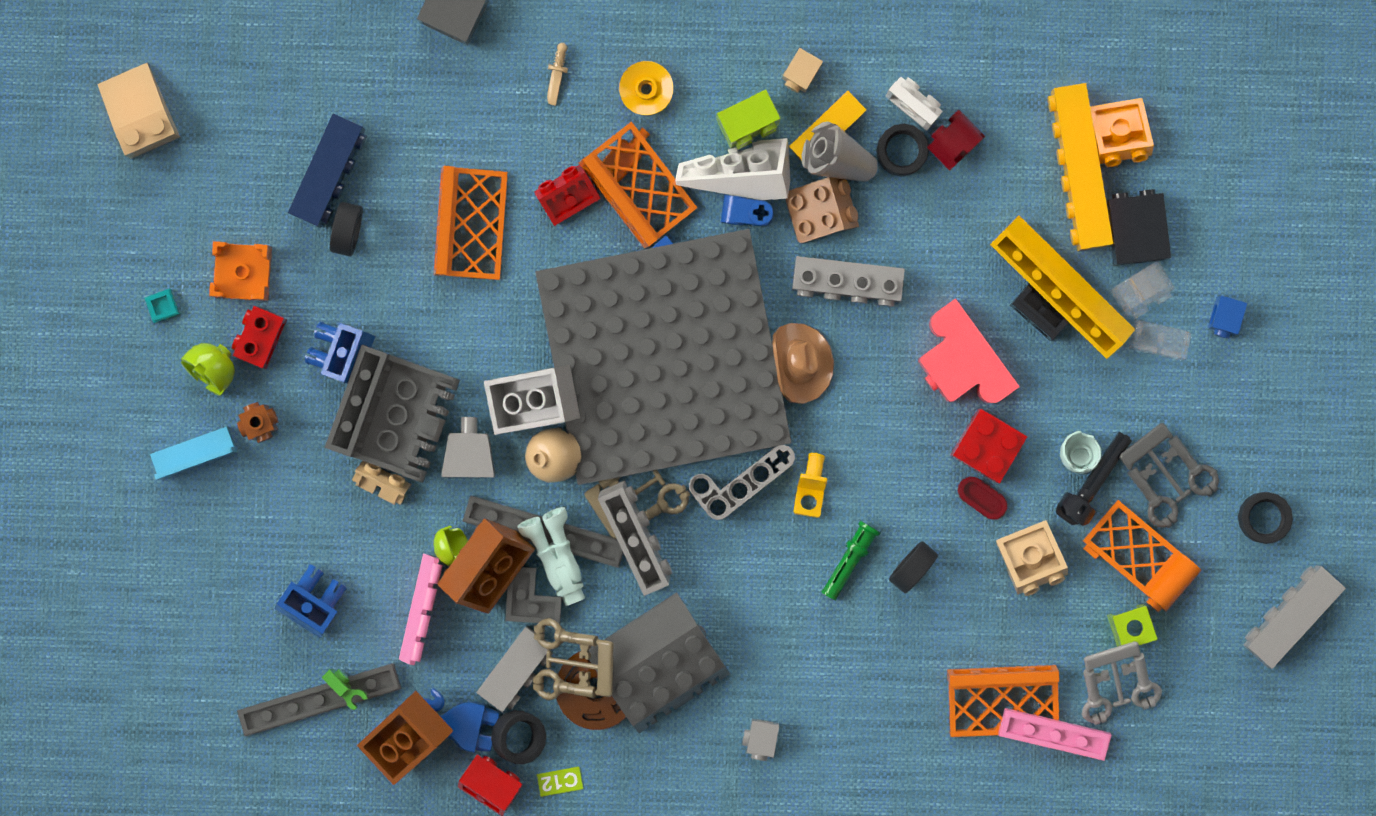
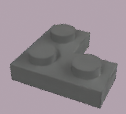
[505,567,562,624]

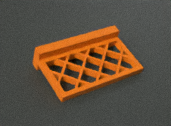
[578,121,697,249]
[433,166,508,280]
[947,665,1059,737]

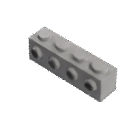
[792,256,905,307]
[598,481,672,596]
[1243,565,1346,669]

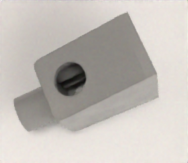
[442,417,495,477]

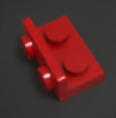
[534,165,601,226]

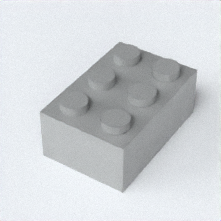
[484,364,580,435]

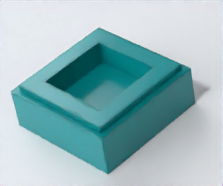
[144,288,180,323]

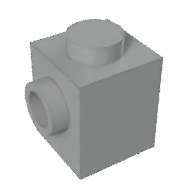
[742,718,779,761]

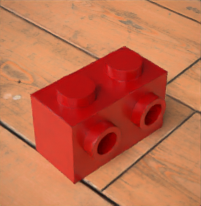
[231,306,287,369]
[457,755,522,816]

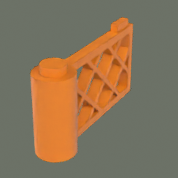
[1083,500,1202,613]

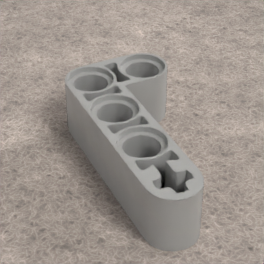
[689,445,795,520]

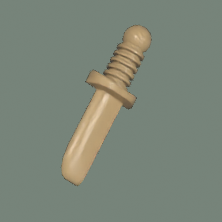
[547,43,568,106]

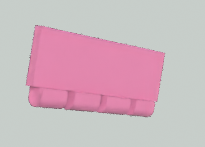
[399,554,443,665]

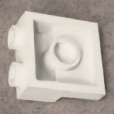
[885,77,943,131]

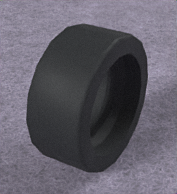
[876,123,929,177]
[330,202,363,257]
[1238,492,1293,544]
[889,541,938,593]
[491,710,547,765]

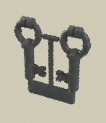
[1120,423,1219,528]

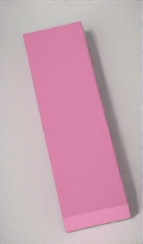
[998,708,1112,761]

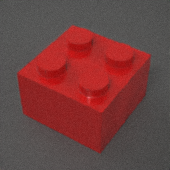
[950,409,1028,484]

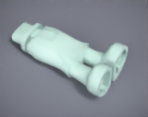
[517,507,585,606]

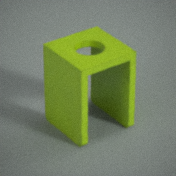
[1107,604,1158,647]

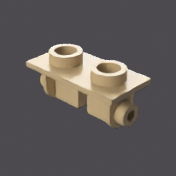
[352,461,411,505]

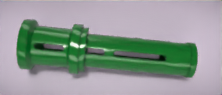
[821,520,881,601]

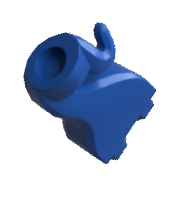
[423,688,500,753]

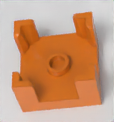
[209,241,272,301]

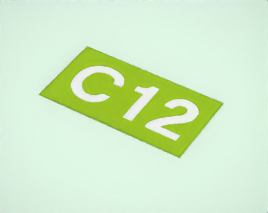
[537,766,583,797]

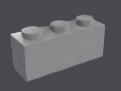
[476,626,553,712]

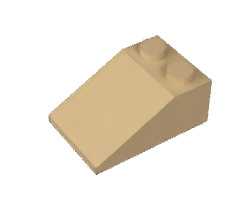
[98,63,180,159]

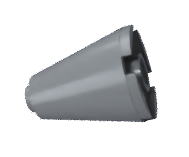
[802,122,877,182]

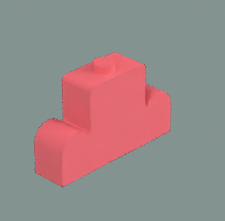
[918,298,1020,403]

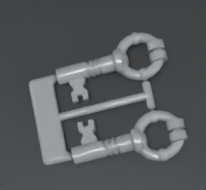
[1082,641,1162,725]

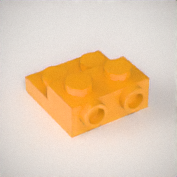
[1090,98,1154,167]

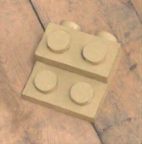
[996,520,1068,596]

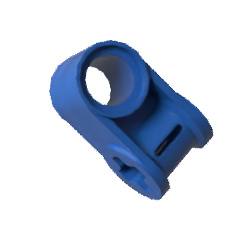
[721,195,774,226]

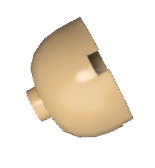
[525,427,581,483]

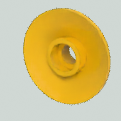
[619,61,673,115]

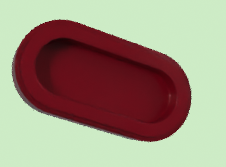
[957,477,1007,520]

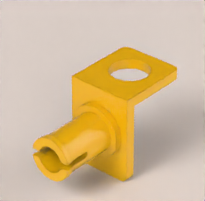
[793,453,827,518]

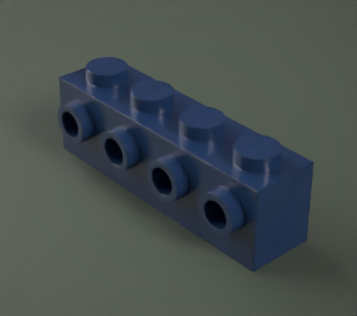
[288,114,367,228]

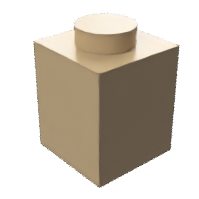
[782,48,823,93]

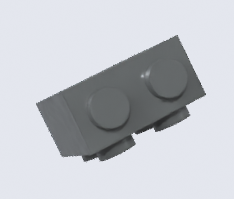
[417,0,489,46]

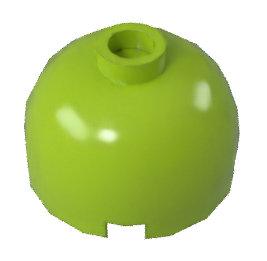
[180,343,235,396]

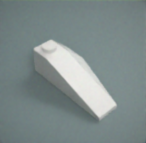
[675,138,790,200]

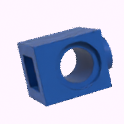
[1208,296,1247,339]

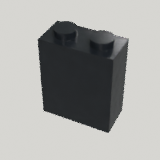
[1106,189,1171,266]

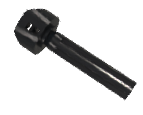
[1056,432,1132,526]

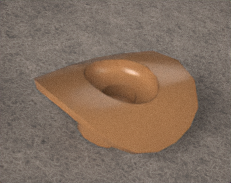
[772,323,834,404]

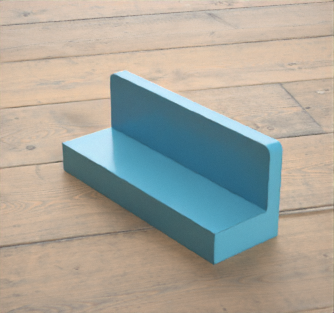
[150,427,237,480]

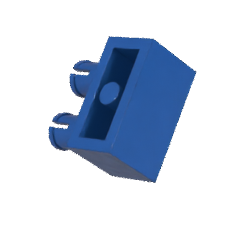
[305,322,375,384]
[274,564,347,638]

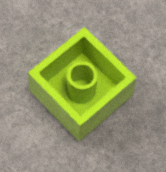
[716,89,780,150]

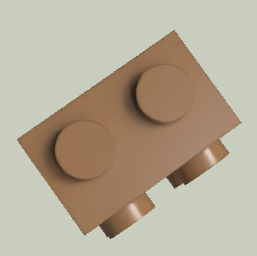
[785,177,859,243]

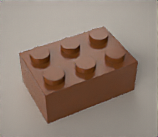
[437,518,535,614]
[357,691,453,785]

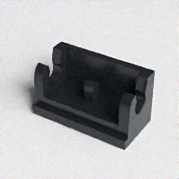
[1009,283,1068,341]

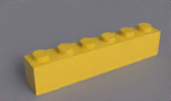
[1047,83,1113,251]
[990,215,1135,359]

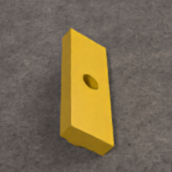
[789,91,867,161]

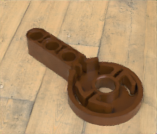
[556,624,706,730]

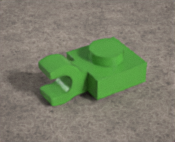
[322,668,368,710]

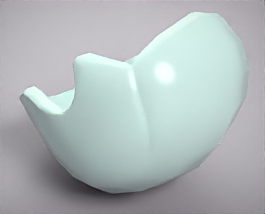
[1060,431,1101,474]

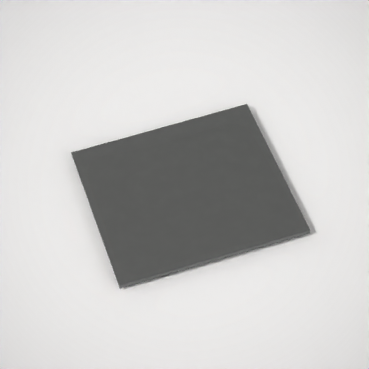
[535,229,792,485]

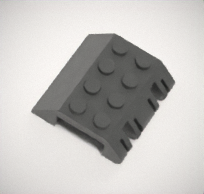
[325,345,460,483]
[589,592,730,733]

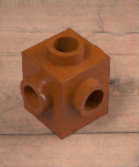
[237,402,279,443]

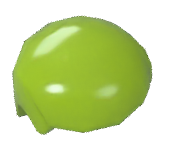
[433,525,468,567]

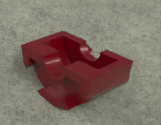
[927,110,986,171]

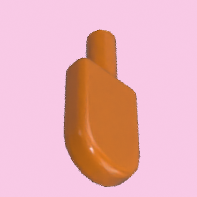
[602,128,650,182]

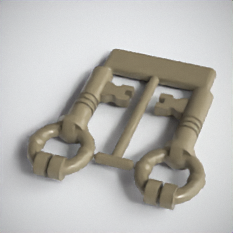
[584,470,690,539]
[533,618,614,701]

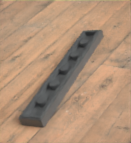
[463,495,623,568]
[237,663,402,736]

